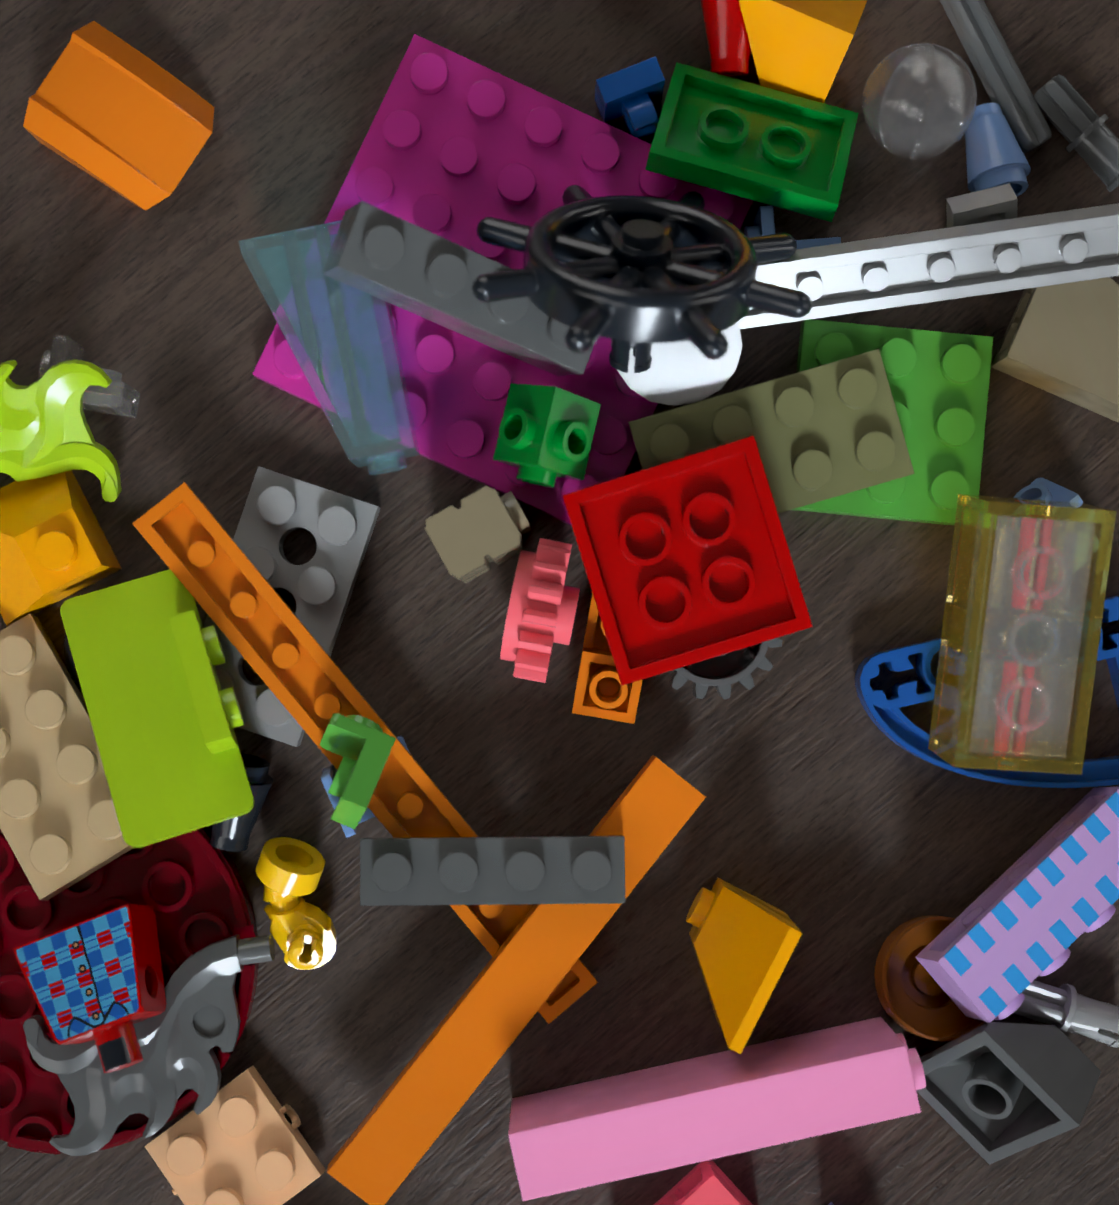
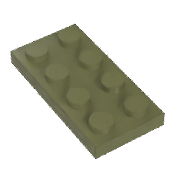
[628,349,915,513]

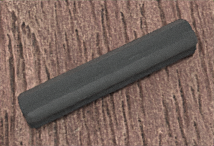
[940,0,1051,153]

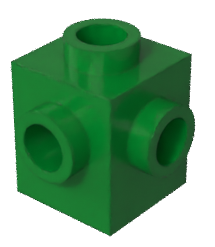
[493,383,601,488]

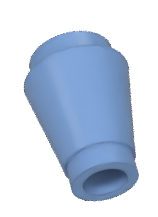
[963,103,1031,196]

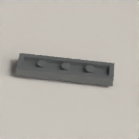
[360,835,625,906]

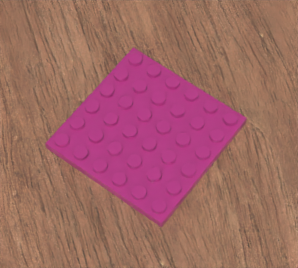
[253,34,754,526]

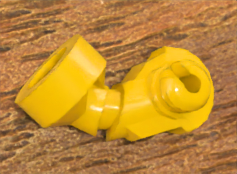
[256,837,336,970]

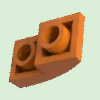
[572,593,643,724]

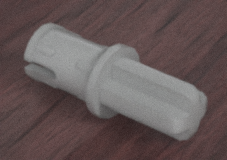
[1013,980,1119,1048]

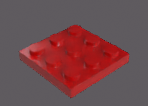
[562,435,813,686]

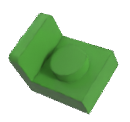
[320,713,396,829]

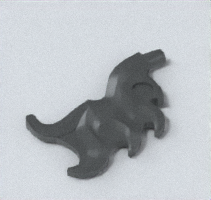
[23,934,275,1156]

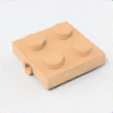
[144,1065,326,1205]

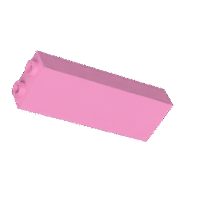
[508,1016,926,1201]

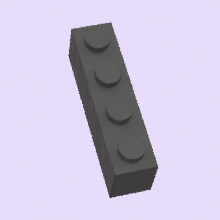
[322,201,595,376]

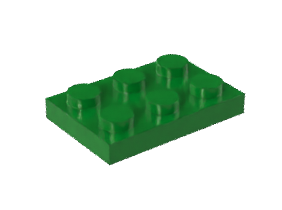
[645,62,859,222]

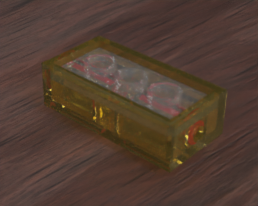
[928,494,1116,775]

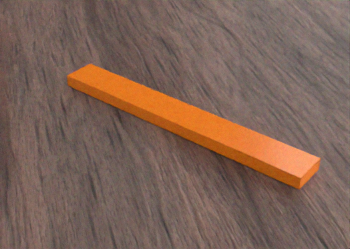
[327,755,706,1205]

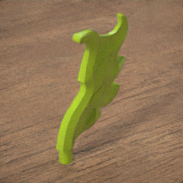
[0,359,122,503]

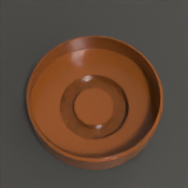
[874,915,984,1041]

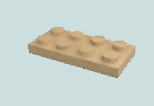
[0,613,134,900]

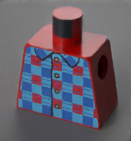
[13,904,167,1074]

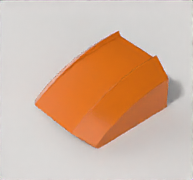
[23,21,215,211]

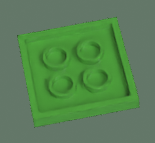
[792,319,993,527]

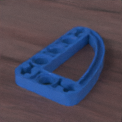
[855,596,1119,788]

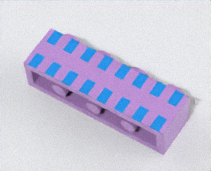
[915,786,1119,1023]

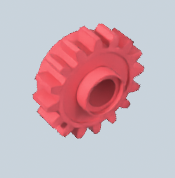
[500,538,580,683]

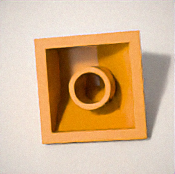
[0,470,122,626]
[686,878,802,1054]

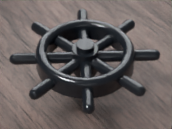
[472,185,812,373]

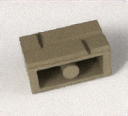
[424,485,531,583]

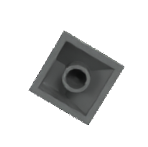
[916,1022,1102,1165]

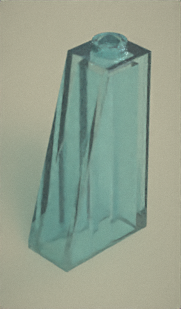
[239,220,420,475]

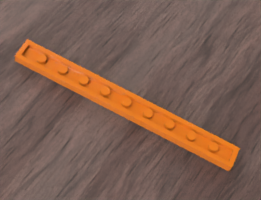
[132,482,598,1024]

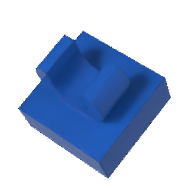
[595,56,665,139]

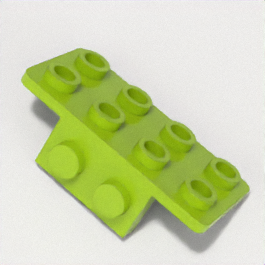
[60,569,255,848]

